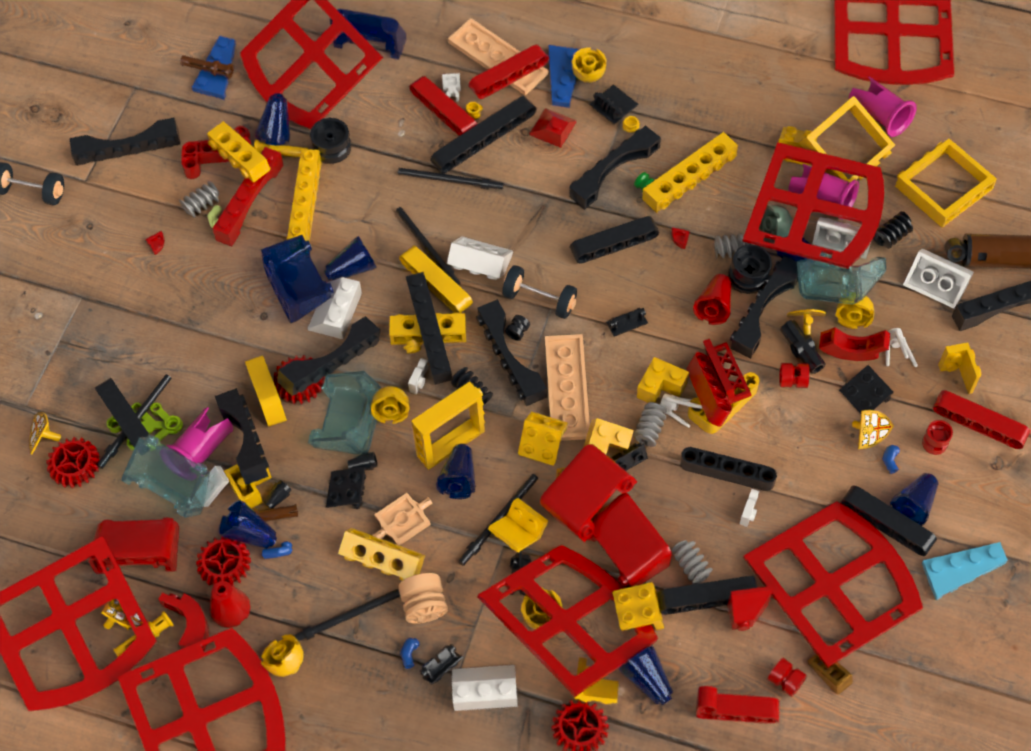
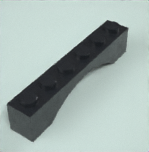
[69,117,181,165]
[569,125,661,210]
[730,256,804,359]
[405,272,453,385]
[952,281,1031,331]
[476,299,547,406]
[277,316,381,396]
[215,388,269,485]

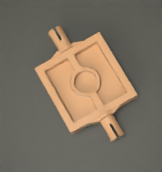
[372,493,433,546]

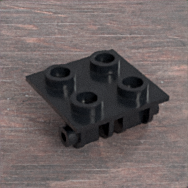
[589,84,639,125]
[839,365,894,414]
[326,467,366,509]

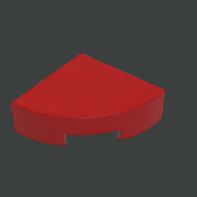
[671,227,690,249]
[145,231,165,255]

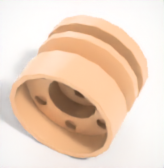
[398,573,448,624]

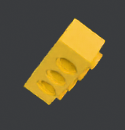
[207,121,271,182]
[389,312,466,345]
[338,528,425,581]

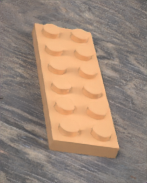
[448,19,548,96]
[545,334,590,441]

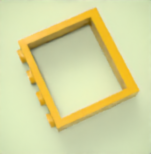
[799,96,895,182]
[895,139,997,228]
[411,381,485,470]

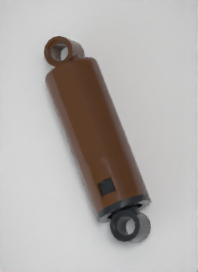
[944,233,1031,269]

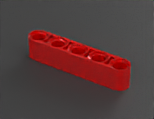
[468,44,549,99]
[409,75,477,136]
[686,352,732,427]
[933,390,1030,449]

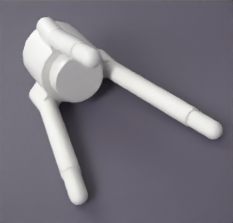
[885,328,918,367]
[660,393,702,428]

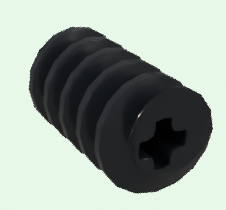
[873,211,913,249]
[451,367,493,405]

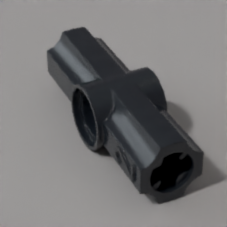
[780,320,826,374]

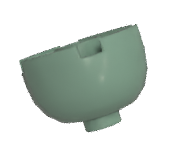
[759,205,793,242]

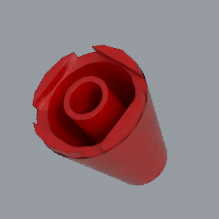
[693,274,731,325]
[209,581,251,628]

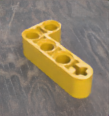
[245,355,287,427]
[688,372,760,434]

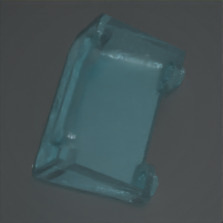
[797,253,887,304]
[308,371,381,455]
[121,435,210,517]

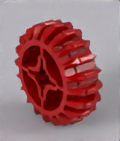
[273,355,325,405]
[46,437,100,489]
[196,535,251,586]
[551,699,609,751]

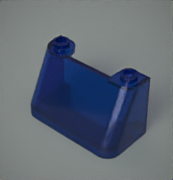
[329,9,407,60]
[261,235,334,323]

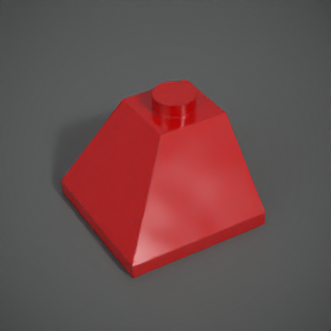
[529,108,577,148]
[727,586,773,631]

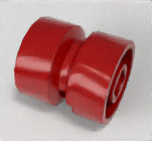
[779,363,809,388]
[922,420,953,455]
[767,657,808,697]

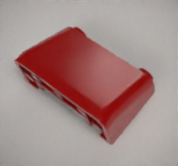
[540,444,637,543]
[587,493,672,588]
[89,517,180,574]

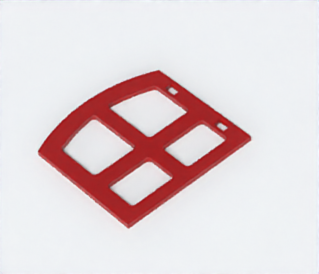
[240,0,383,129]
[834,0,954,85]
[743,142,885,269]
[743,501,923,668]
[0,536,157,711]
[477,545,658,697]
[117,628,286,751]

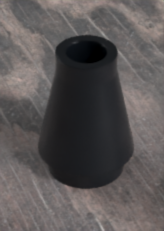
[347,451,378,470]
[264,480,292,509]

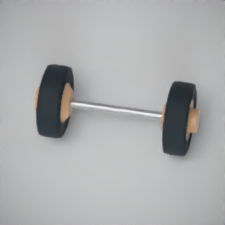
[0,162,64,205]
[502,265,577,319]

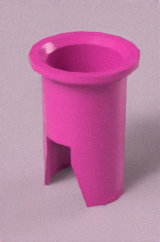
[848,77,917,137]
[788,164,859,220]
[161,407,233,479]

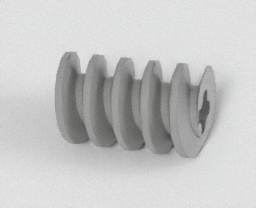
[179,181,219,218]
[714,233,754,259]
[634,402,667,447]
[671,540,713,585]

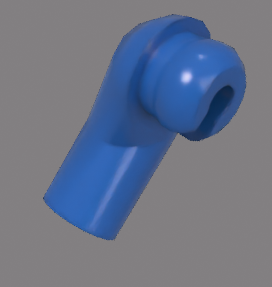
[882,445,900,474]
[262,541,293,559]
[400,637,420,669]

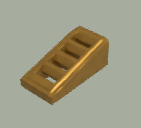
[807,654,853,695]

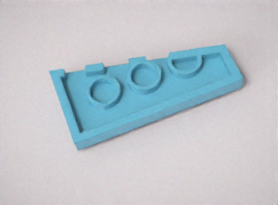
[922,542,1008,600]

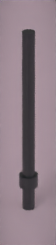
[398,167,504,190]
[396,207,461,285]
[96,374,172,469]
[458,474,538,566]
[293,589,400,641]

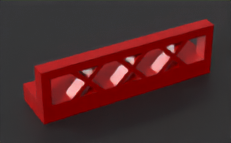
[703,338,752,404]

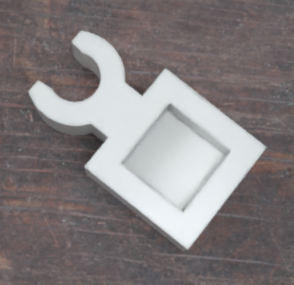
[442,73,461,101]
[408,358,429,395]
[740,489,759,527]

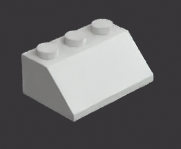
[812,217,871,259]
[447,236,513,280]
[903,249,974,309]
[308,277,362,339]
[452,665,518,711]

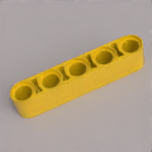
[399,245,473,313]

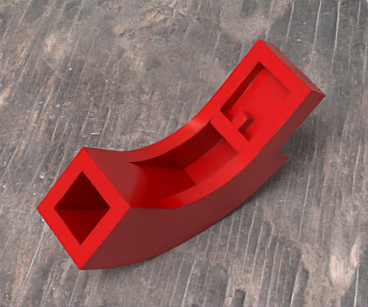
[819,327,890,361]
[158,592,209,650]

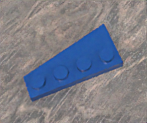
[192,36,236,100]
[548,45,580,108]

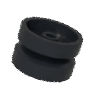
[310,117,352,164]

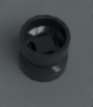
[505,315,531,341]

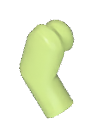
[207,205,222,228]

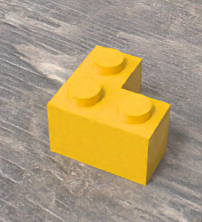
[637,357,689,403]
[583,418,634,454]
[224,464,272,512]

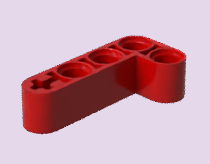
[181,137,252,179]
[696,686,780,724]

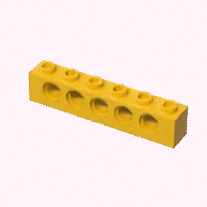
[642,132,738,213]
[287,149,322,252]

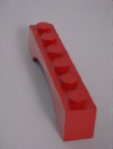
[212,147,284,247]

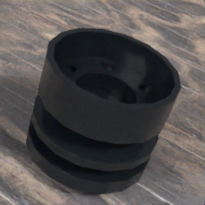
[728,244,772,294]

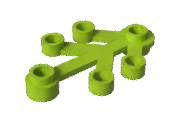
[106,402,183,450]

